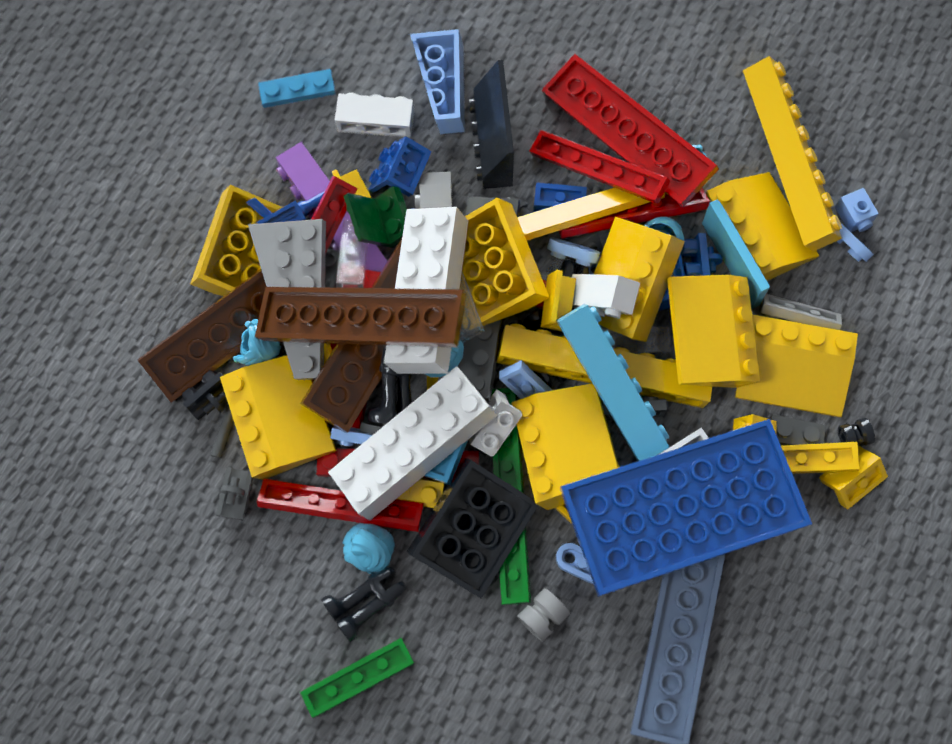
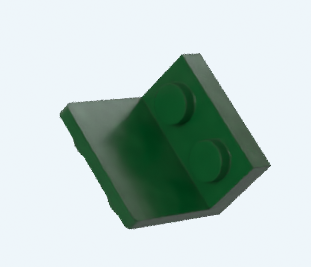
[344,186,407,248]

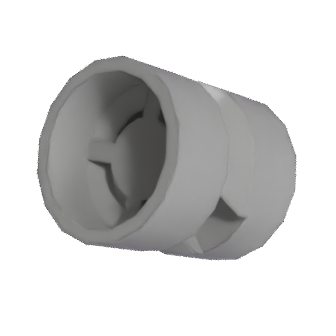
[517,588,570,643]

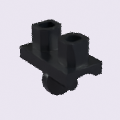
[182,370,227,420]

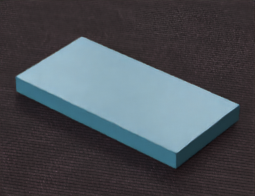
[702,199,770,309]

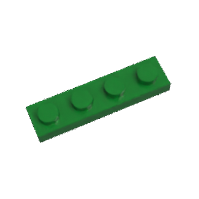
[300,638,415,719]

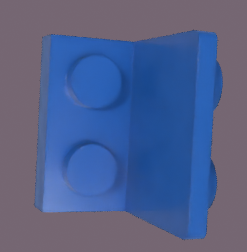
[368,136,432,197]

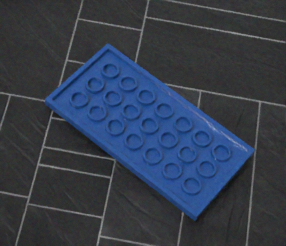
[560,419,812,597]

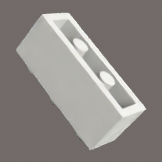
[335,93,414,137]
[572,274,640,318]

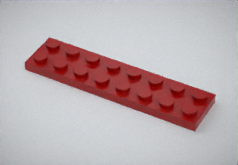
[541,54,719,208]

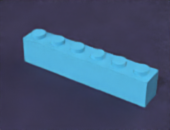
[556,304,670,461]

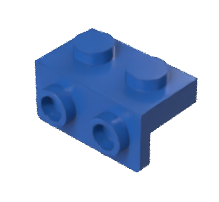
[533,182,587,212]

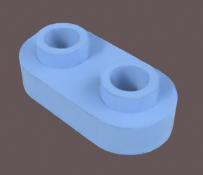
[837,223,874,262]
[547,237,600,267]
[556,543,593,584]

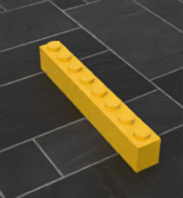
[743,56,842,252]
[496,324,713,408]

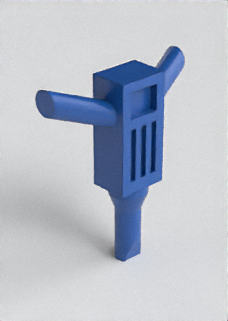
[246,191,325,224]

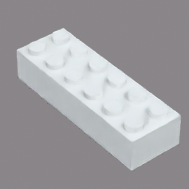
[384,207,468,374]
[328,366,497,520]

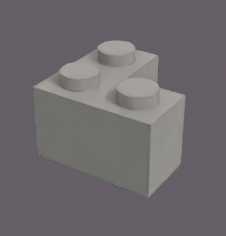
[415,172,452,209]

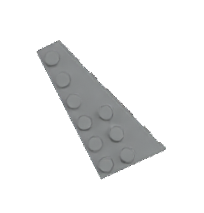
[248,219,326,380]

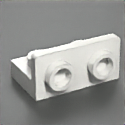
[469,389,522,456]

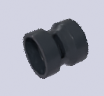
[838,418,875,446]

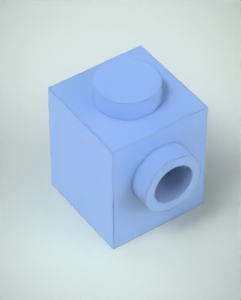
[835,188,879,232]

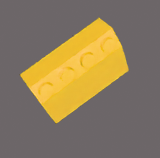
[706,172,819,281]
[190,185,283,296]
[459,198,550,330]
[594,217,685,342]
[667,275,760,388]
[735,314,858,418]
[220,355,337,480]
[512,383,619,510]

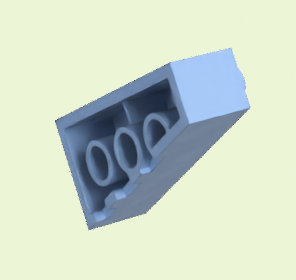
[410,29,465,134]

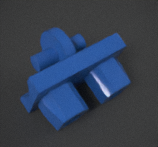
[681,233,723,276]

